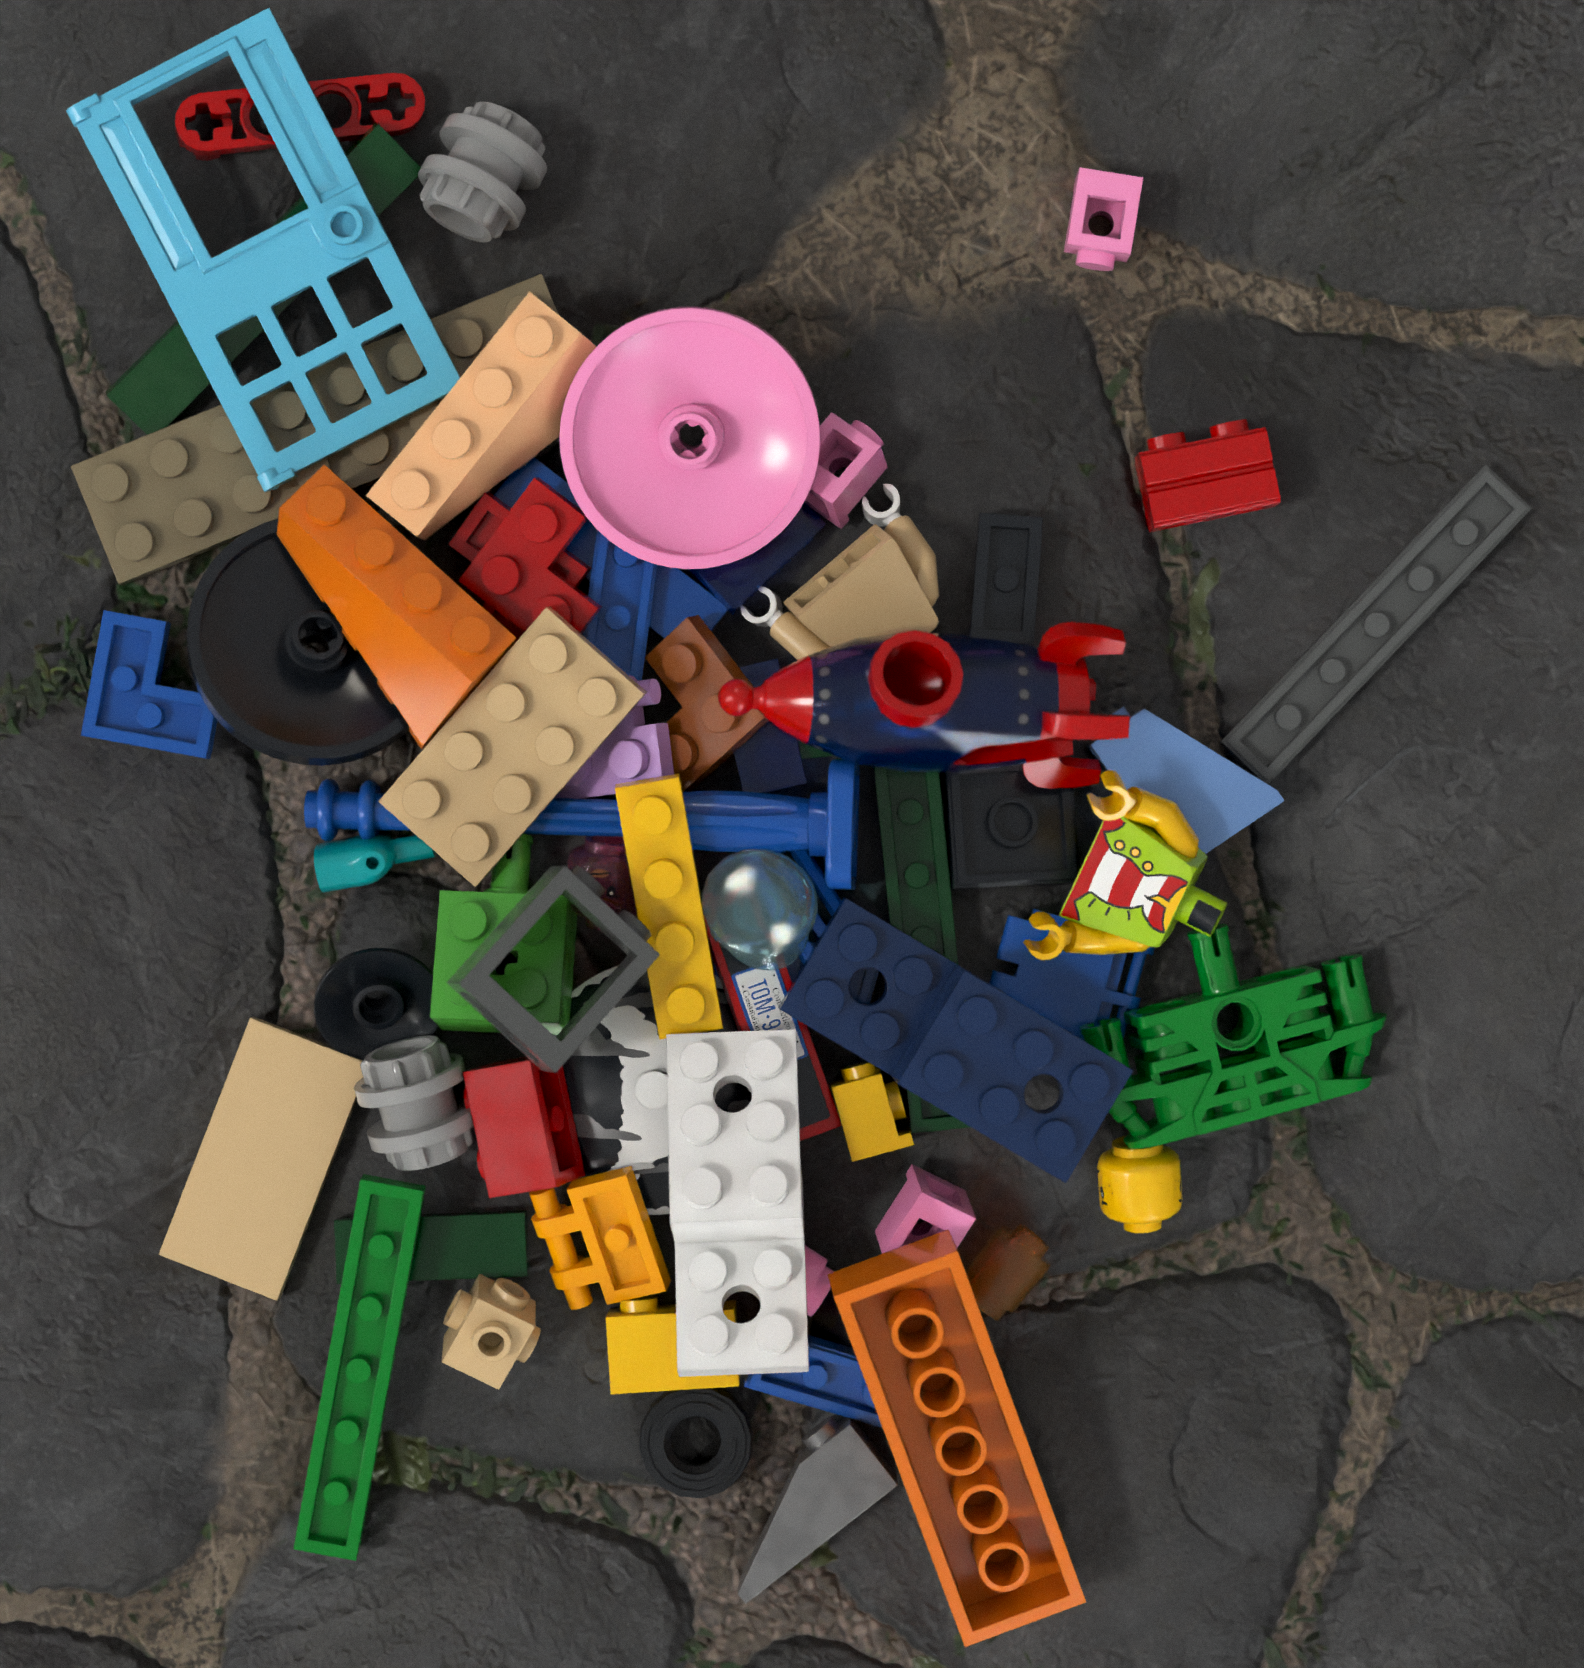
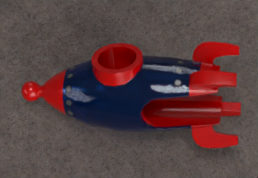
[718,622,1130,789]

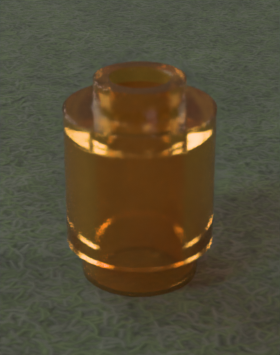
[965,1223,1052,1321]

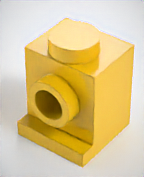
[831,1061,914,1162]

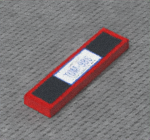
[702,884,842,1141]

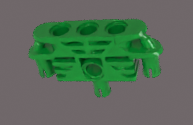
[1079,924,1387,1149]

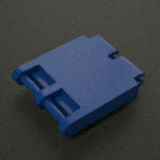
[989,909,1155,1040]

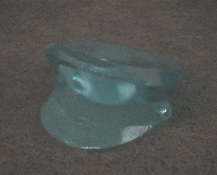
[702,849,818,970]

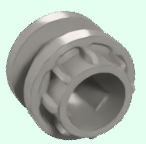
[418,102,547,242]
[354,1035,474,1171]

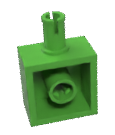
[430,834,578,1035]

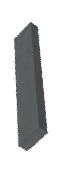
[1219,464,1532,784]

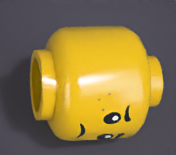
[1097,1136,1183,1233]

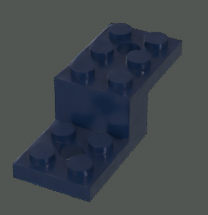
[778,897,1133,1183]

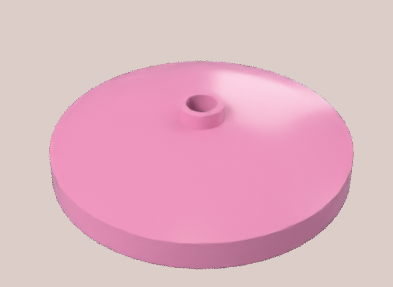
[559,306,820,569]

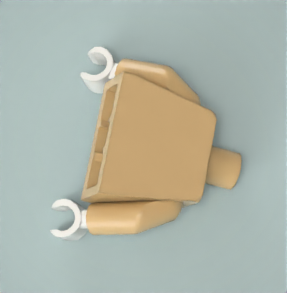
[741,484,939,677]

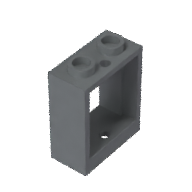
[446,865,660,1073]

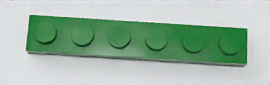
[293,1174,426,1561]

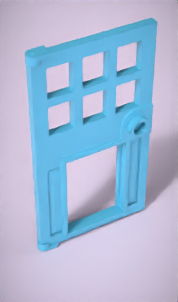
[66,8,461,492]

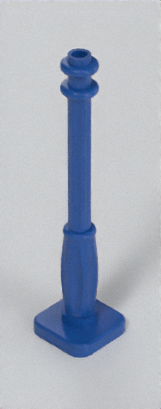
[304,759,860,890]

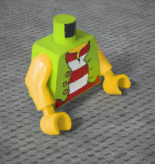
[1023,770,1227,960]

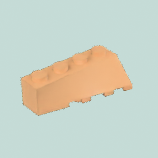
[366,292,596,541]

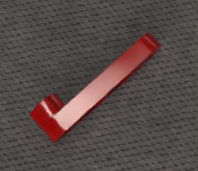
[175,73,425,161]

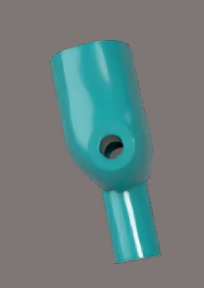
[314,833,436,893]

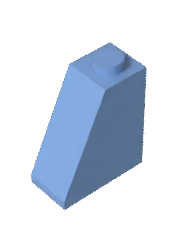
[1086,706,1284,854]

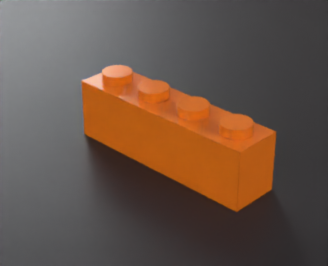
[277,464,516,750]

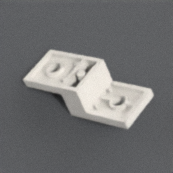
[666,1029,809,1377]

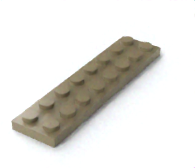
[71,274,559,586]

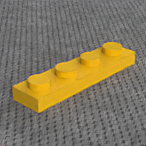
[615,773,723,1040]

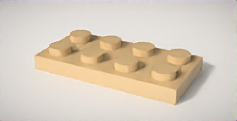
[378,606,647,887]

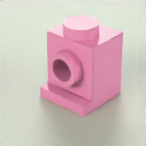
[1064,167,1143,271]
[804,412,888,529]
[875,1164,976,1254]

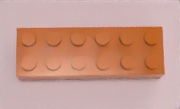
[827,1229,1086,1647]

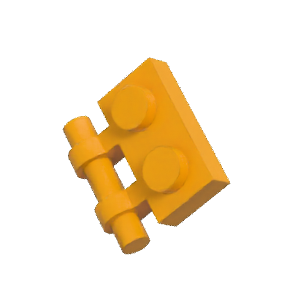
[529,1166,671,1310]

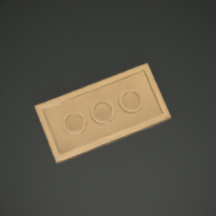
[159,1016,363,1301]

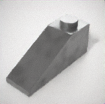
[738,1416,898,1604]

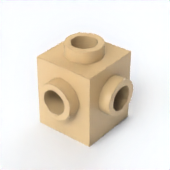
[442,1274,541,1390]

